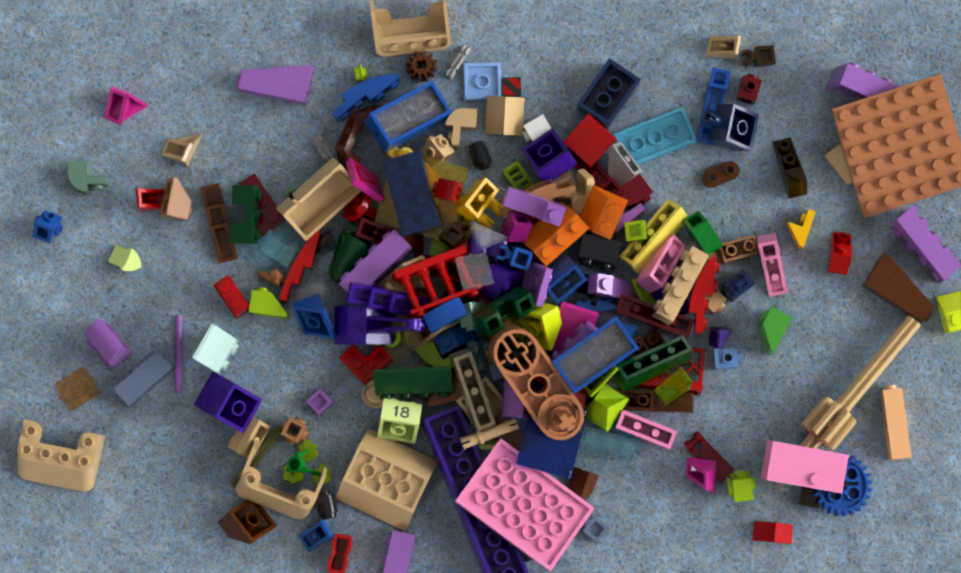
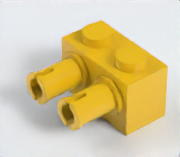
[454,177,503,231]

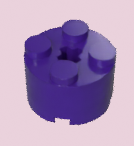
[480,261,523,301]

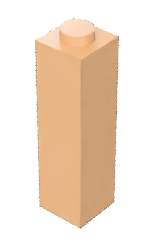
[880,385,911,460]

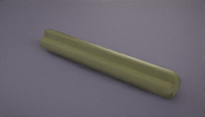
[230,424,282,488]

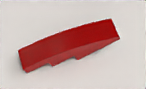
[279,230,322,303]

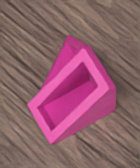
[104,86,149,125]
[686,458,716,496]

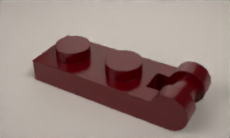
[683,431,734,484]

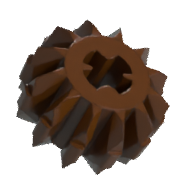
[406,50,438,83]

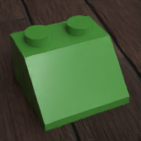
[758,307,792,355]

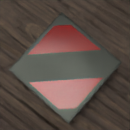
[502,77,521,97]

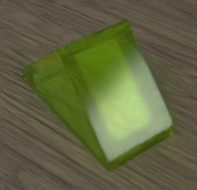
[655,367,693,405]

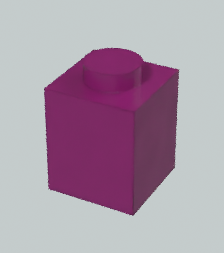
[502,211,533,242]

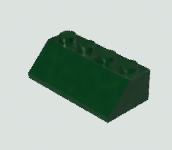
[373,366,455,399]

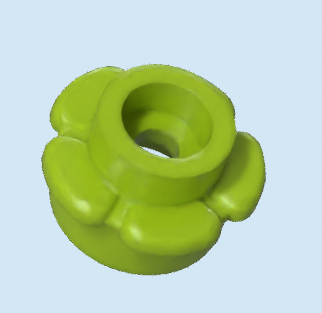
[353,64,367,82]

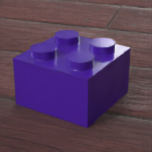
[521,128,578,181]

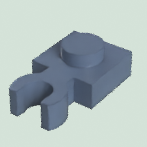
[583,516,610,543]

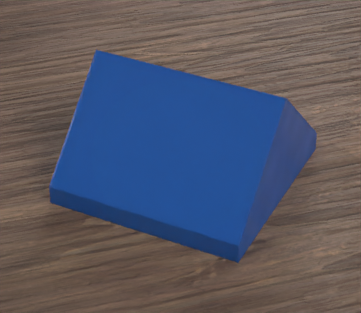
[292,293,337,339]

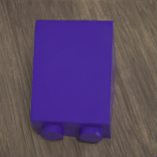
[193,371,263,433]

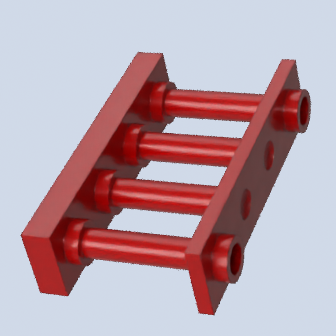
[391,245,483,319]

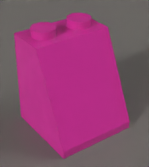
[550,301,599,354]

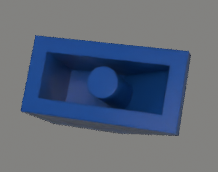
[434,326,480,358]

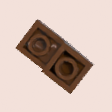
[630,329,666,358]

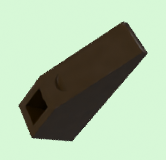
[772,137,807,199]

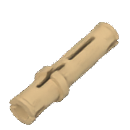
[460,417,519,450]

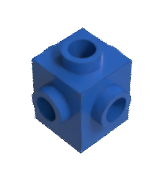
[32,210,63,244]

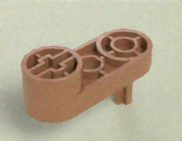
[488,325,584,440]

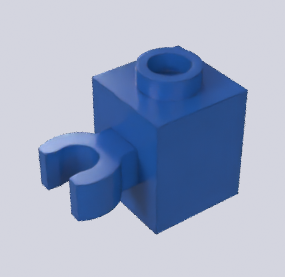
[495,245,534,271]

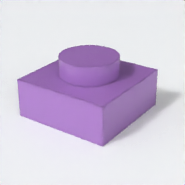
[306,388,333,416]

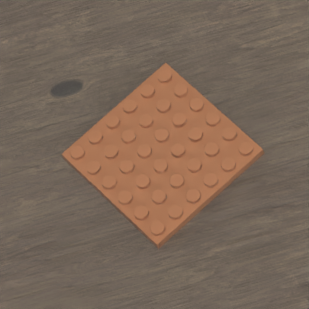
[831,74,961,218]

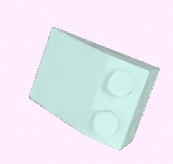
[192,324,239,374]

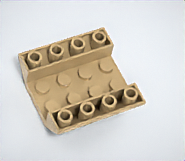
[335,429,437,532]

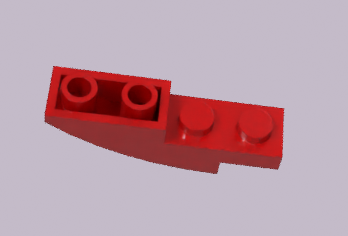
[687,256,720,335]

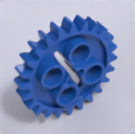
[811,453,873,516]

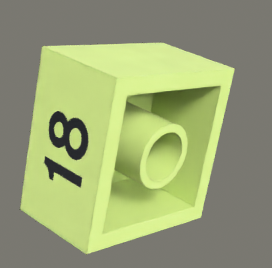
[377,398,422,444]

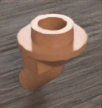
[258,268,284,287]

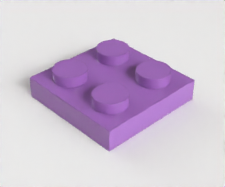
[521,260,553,307]

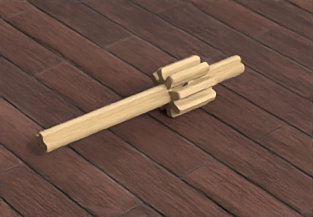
[799,315,921,451]

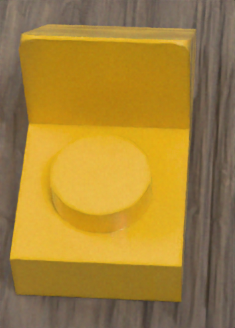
[786,209,816,250]

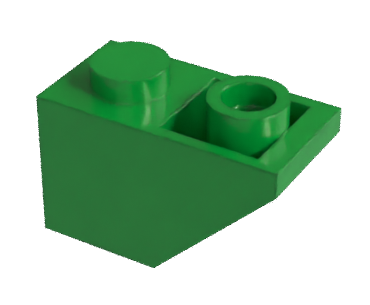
[682,211,723,255]

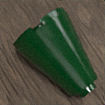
[328,228,371,284]

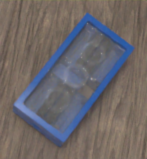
[364,81,452,153]
[552,316,639,394]

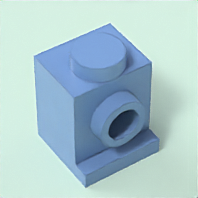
[712,348,741,370]

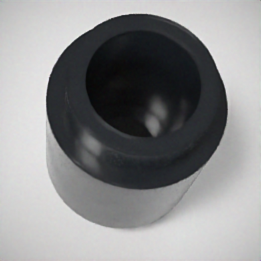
[468,141,492,170]
[316,491,338,520]

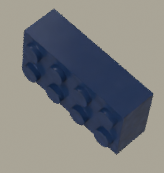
[382,151,442,237]

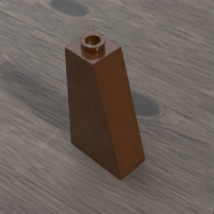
[862,252,933,324]

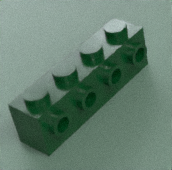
[614,335,693,392]

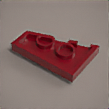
[239,173,286,237]

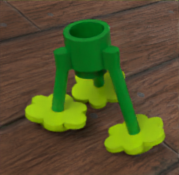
[283,439,331,486]

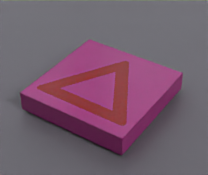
[346,158,384,202]

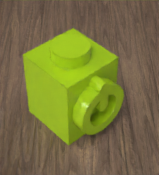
[726,470,756,502]

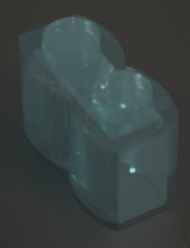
[257,229,301,270]

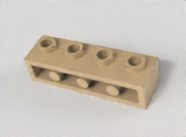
[652,246,709,326]

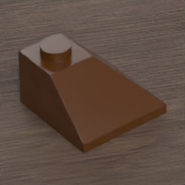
[218,500,277,544]

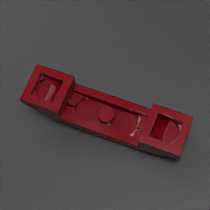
[567,146,624,196]

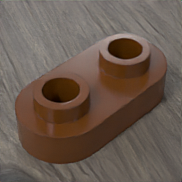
[702,161,739,188]

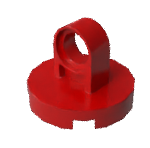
[342,191,379,222]

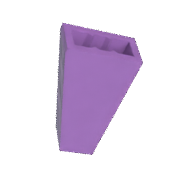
[236,65,314,106]

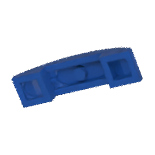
[697,68,731,146]

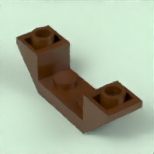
[335,105,382,172]

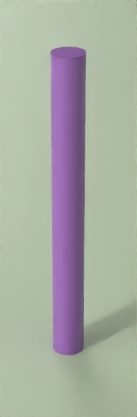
[175,315,183,393]

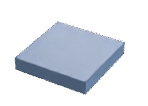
[463,62,502,101]

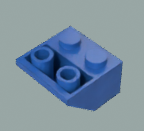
[547,251,588,305]

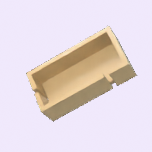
[276,157,361,241]

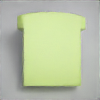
[108,245,141,271]

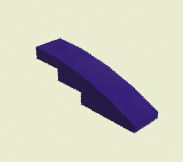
[346,282,429,318]

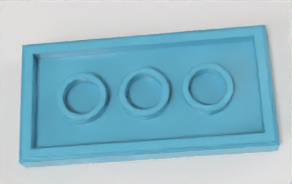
[613,107,697,165]

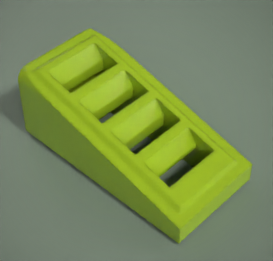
[502,160,534,190]

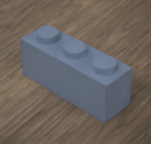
[114,351,175,407]

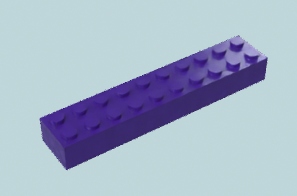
[420,405,529,573]

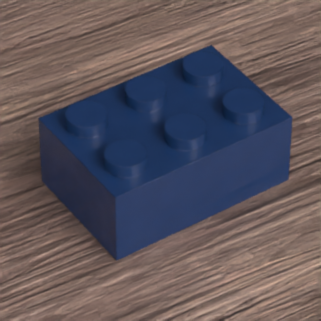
[576,58,641,130]

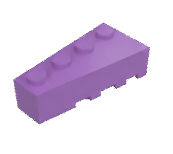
[826,62,900,99]
[890,205,961,282]
[339,229,412,292]

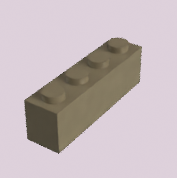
[449,348,496,431]

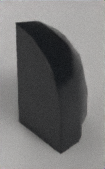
[317,231,336,255]

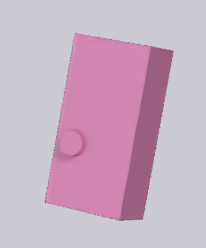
[760,440,849,494]

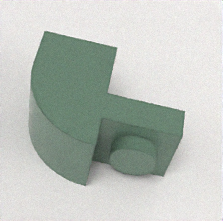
[68,161,109,194]

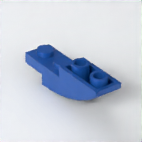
[332,73,400,122]

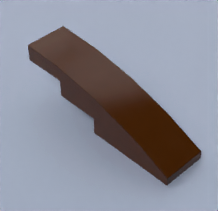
[200,183,238,264]

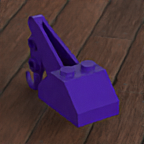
[334,305,429,345]

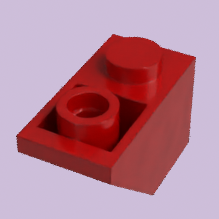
[828,231,852,275]

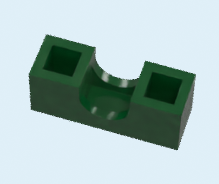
[230,185,262,244]
[471,286,536,337]

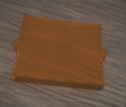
[55,367,100,411]

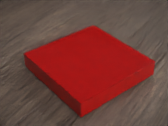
[563,113,617,167]

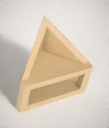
[161,134,203,166]

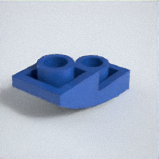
[422,297,468,333]
[576,298,617,313]

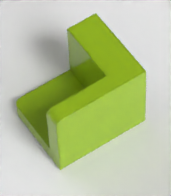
[624,220,647,243]

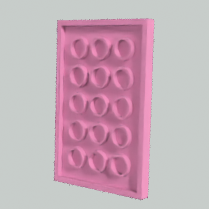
[454,438,594,572]

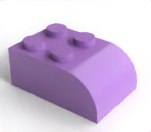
[84,317,133,368]

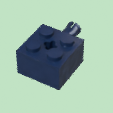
[702,104,759,151]

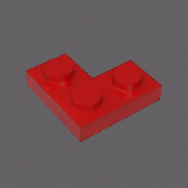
[338,345,393,386]

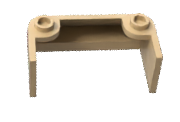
[369,0,451,57]
[236,440,327,520]

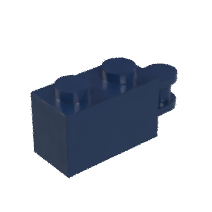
[721,268,755,302]

